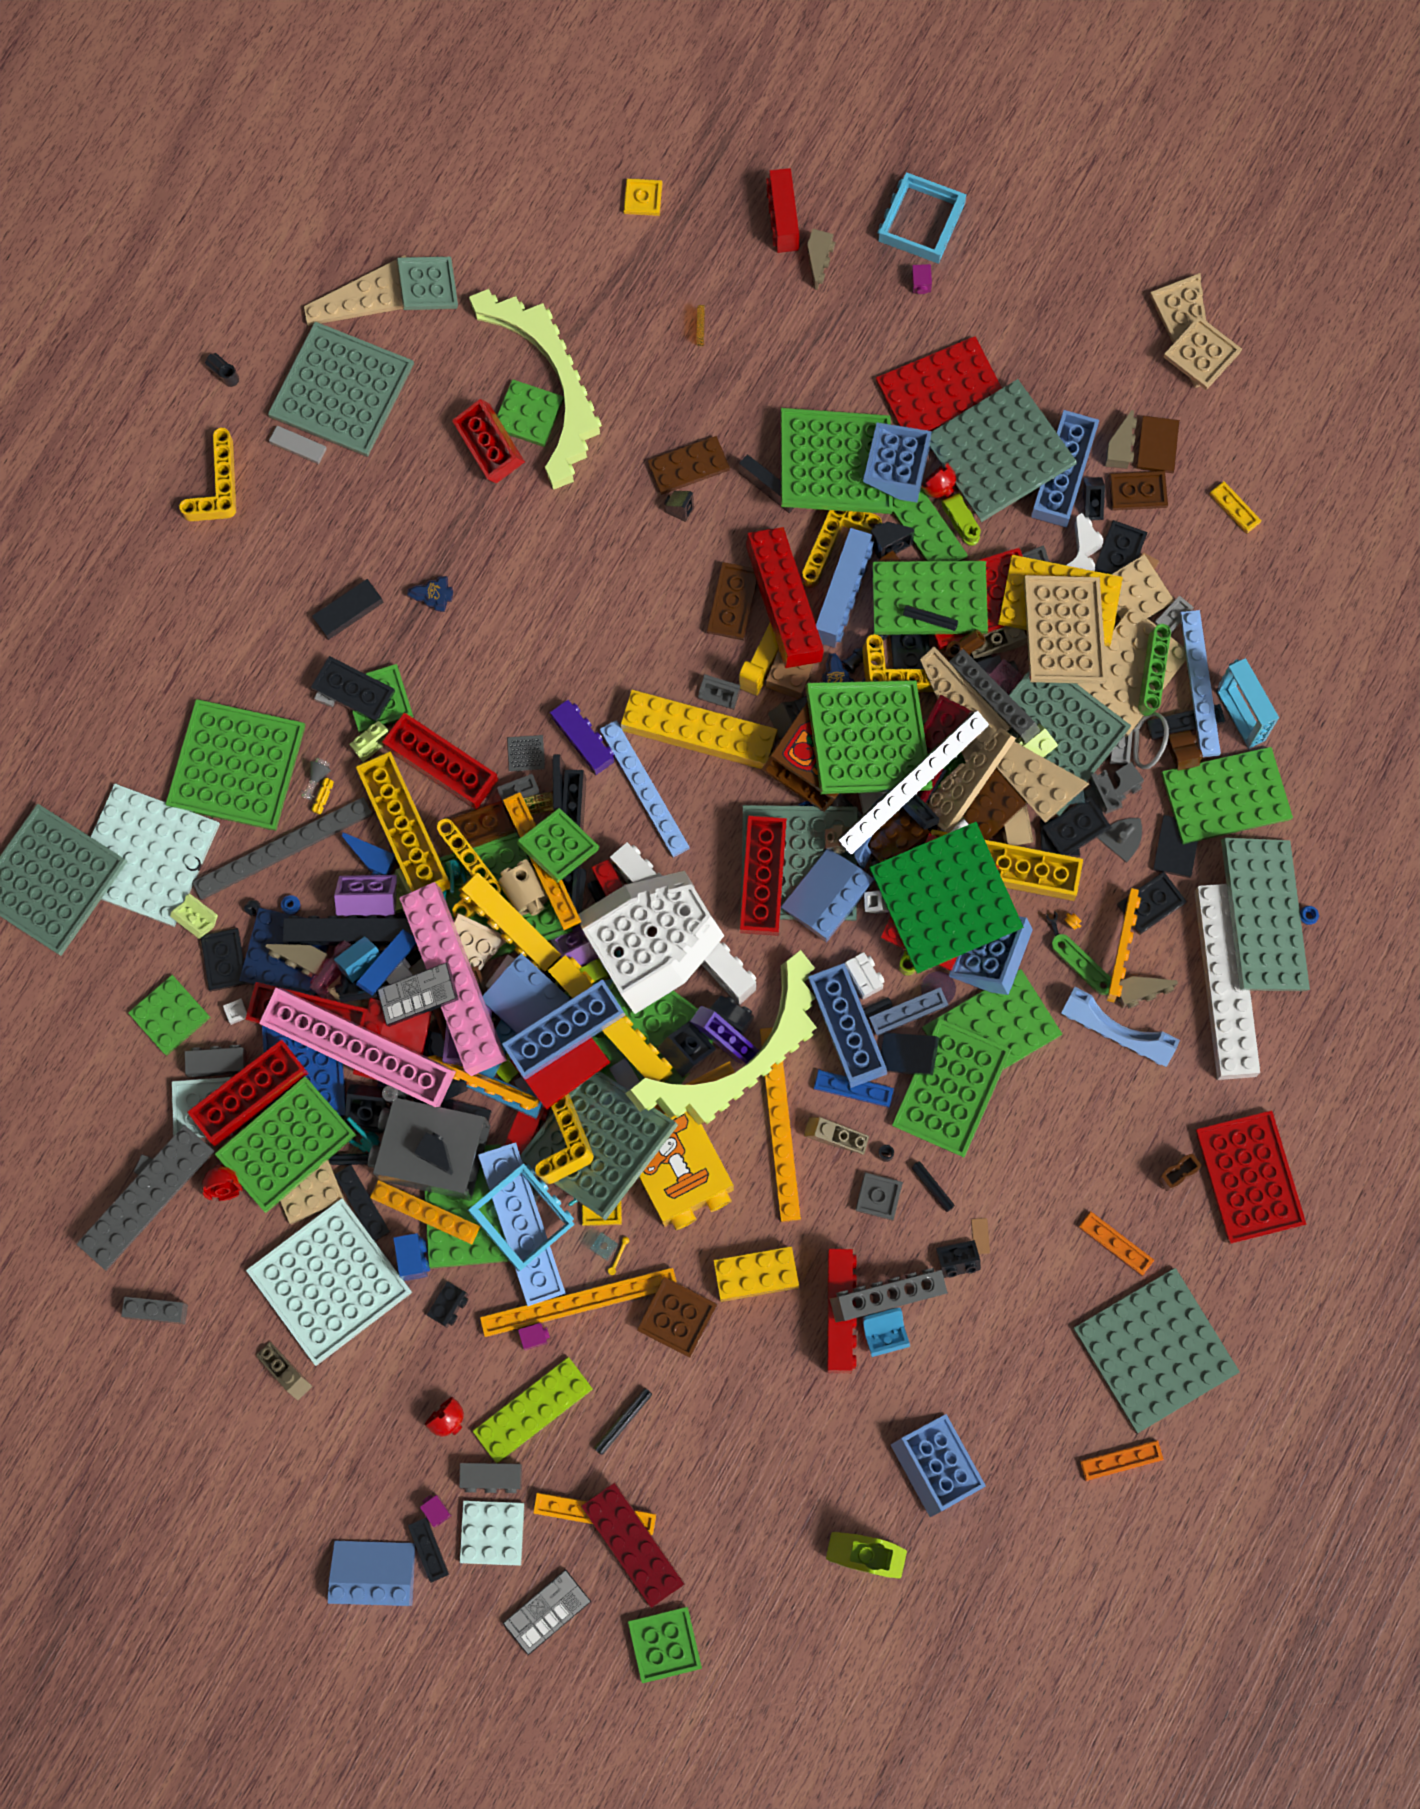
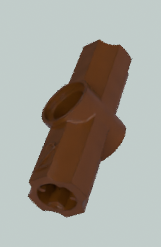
[941,629,986,663]

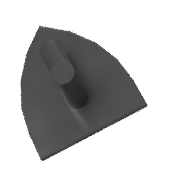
[1098,818,1142,863]

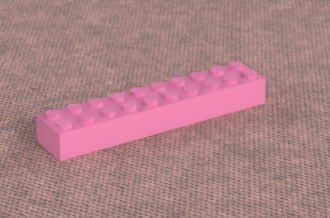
[400,882,507,1076]
[259,988,456,1107]

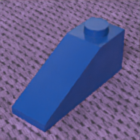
[342,832,397,875]

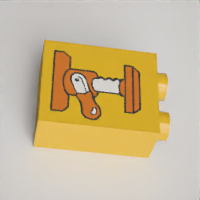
[639,1111,734,1231]

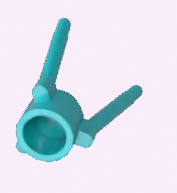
[442,860,467,899]
[347,1117,381,1153]

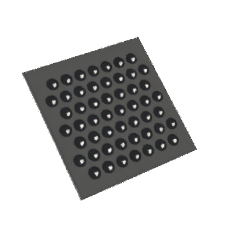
[507,735,545,772]

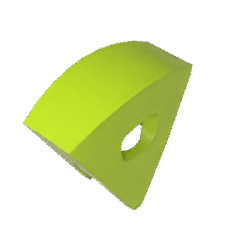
[826,1532,907,1578]

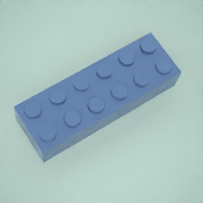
[1031,410,1099,527]
[816,528,874,648]
[808,963,887,1088]
[502,980,625,1080]

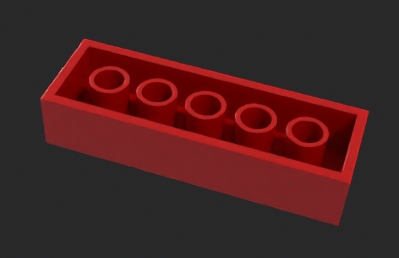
[382,712,498,809]
[740,816,787,936]
[246,982,368,1027]
[187,1040,309,1146]
[827,1249,857,1374]

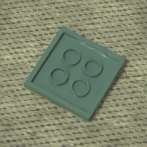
[397,257,458,310]

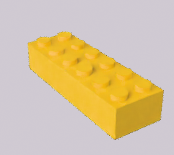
[459,872,561,971]

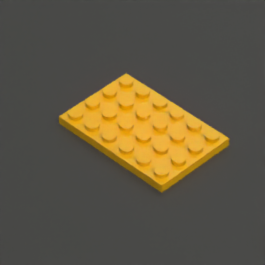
[999,555,1123,647]

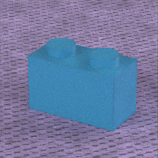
[334,936,381,983]

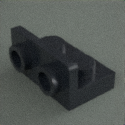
[936,1240,981,1278]
[427,1281,469,1328]

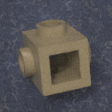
[825,824,850,853]

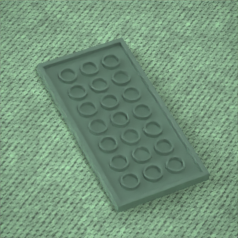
[1221,838,1310,991]

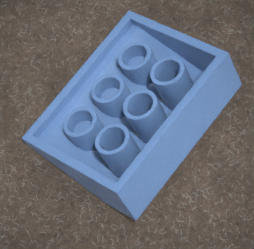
[863,423,931,502]
[781,849,874,943]
[949,916,1033,995]
[482,953,571,1034]
[891,1414,986,1517]
[328,1541,416,1606]

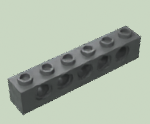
[949,649,1040,744]
[830,1268,948,1322]

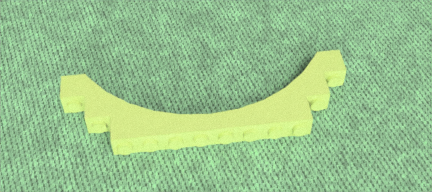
[469,289,602,490]
[625,950,817,1125]

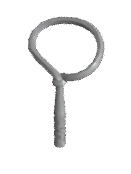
[1133,712,1169,769]

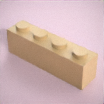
[1003,804,1034,846]

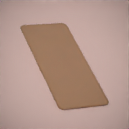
[972,1218,990,1254]

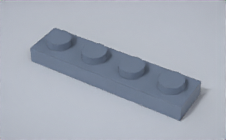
[869,987,948,1036]

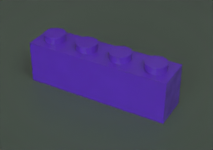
[550,700,614,775]
[690,1006,759,1065]

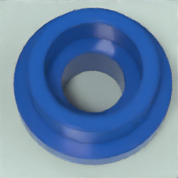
[281,895,301,915]
[1300,906,1319,925]

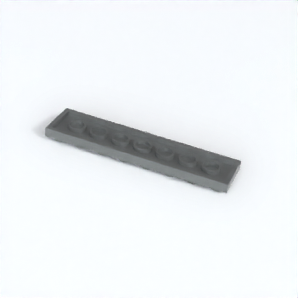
[76,1125,214,1271]

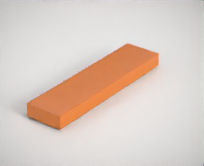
[1078,1211,1154,1276]
[1080,1440,1164,1481]

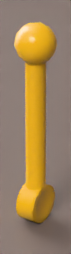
[608,1237,629,1276]

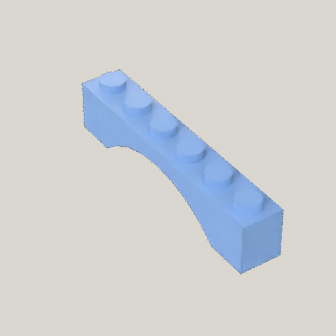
[1061,987,1180,1067]

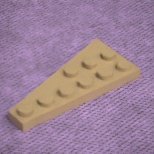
[304,255,406,326]
[1150,273,1206,388]
[920,647,1011,763]
[973,727,1089,823]
[926,728,1016,833]
[430,913,506,1023]

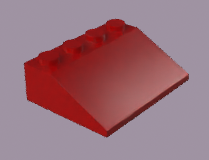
[353,998,432,1080]
[509,1037,610,1109]

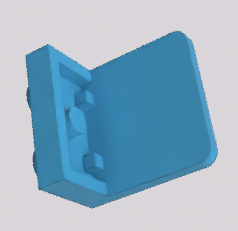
[863,1307,910,1357]

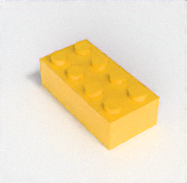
[714,1247,799,1302]

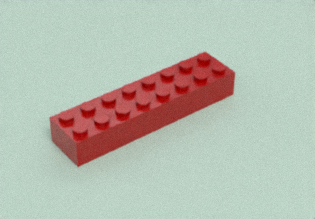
[746,527,824,668]

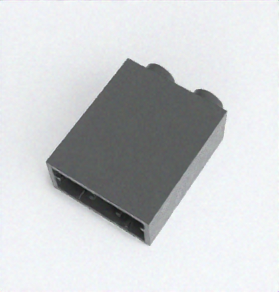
[368,1098,491,1201]

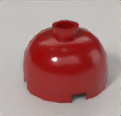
[921,462,957,498]
[202,1165,243,1201]
[424,1397,464,1437]

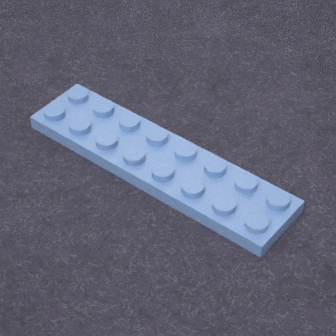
[478,1142,565,1306]

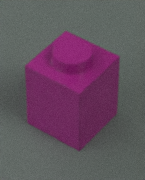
[912,264,932,294]
[518,1323,550,1351]
[420,1494,452,1528]

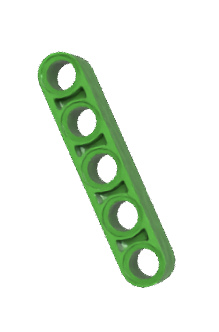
[1138,624,1171,716]

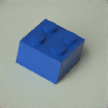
[394,1233,430,1281]

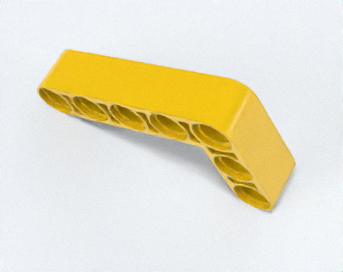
[179,428,236,521]
[802,510,882,588]
[739,623,779,696]
[862,634,934,692]
[437,819,501,918]
[535,1094,594,1184]

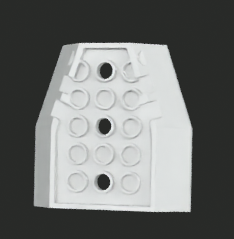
[578,871,724,1014]

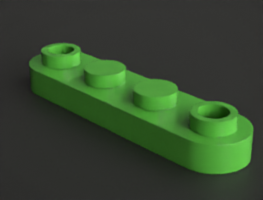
[1052,934,1111,995]

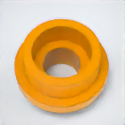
[1064,913,1082,930]

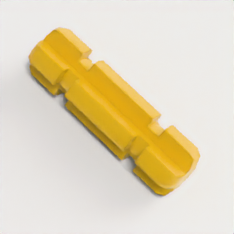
[311,778,334,814]

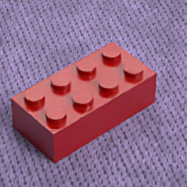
[766,168,799,253]
[452,399,525,484]

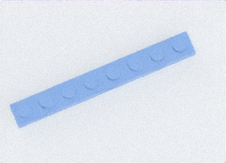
[1180,610,1221,757]
[600,720,690,858]

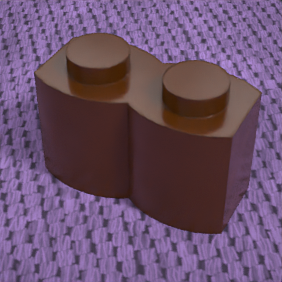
[1167,730,1203,771]
[1158,1154,1201,1191]

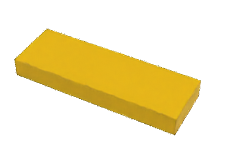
[1209,481,1262,534]

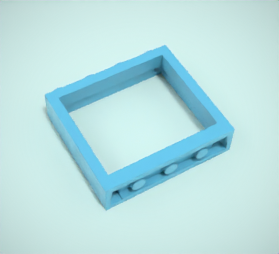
[877,172,967,264]
[1216,658,1279,749]
[467,1163,575,1272]

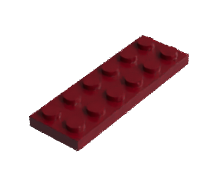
[916,694,973,803]
[581,1482,685,1608]

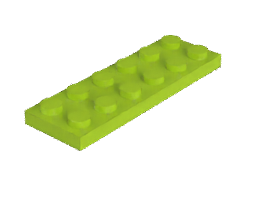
[473,1357,593,1464]

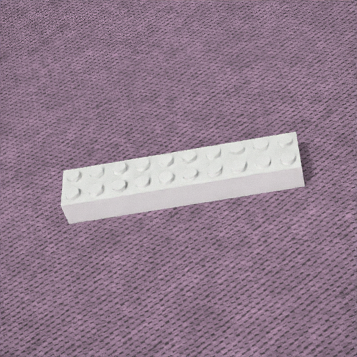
[610,842,756,1005]
[1194,884,1260,1080]

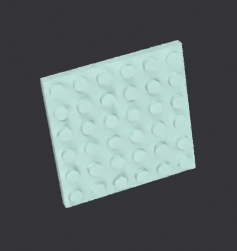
[91,784,220,927]
[246,1198,413,1366]

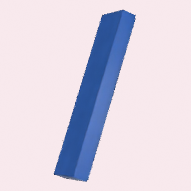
[356,930,417,995]
[813,1070,894,1108]

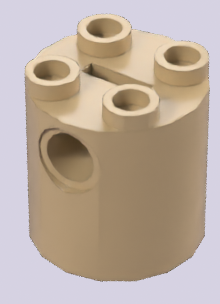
[498,859,549,916]

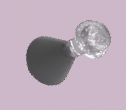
[301,757,331,801]
[382,1085,407,1104]

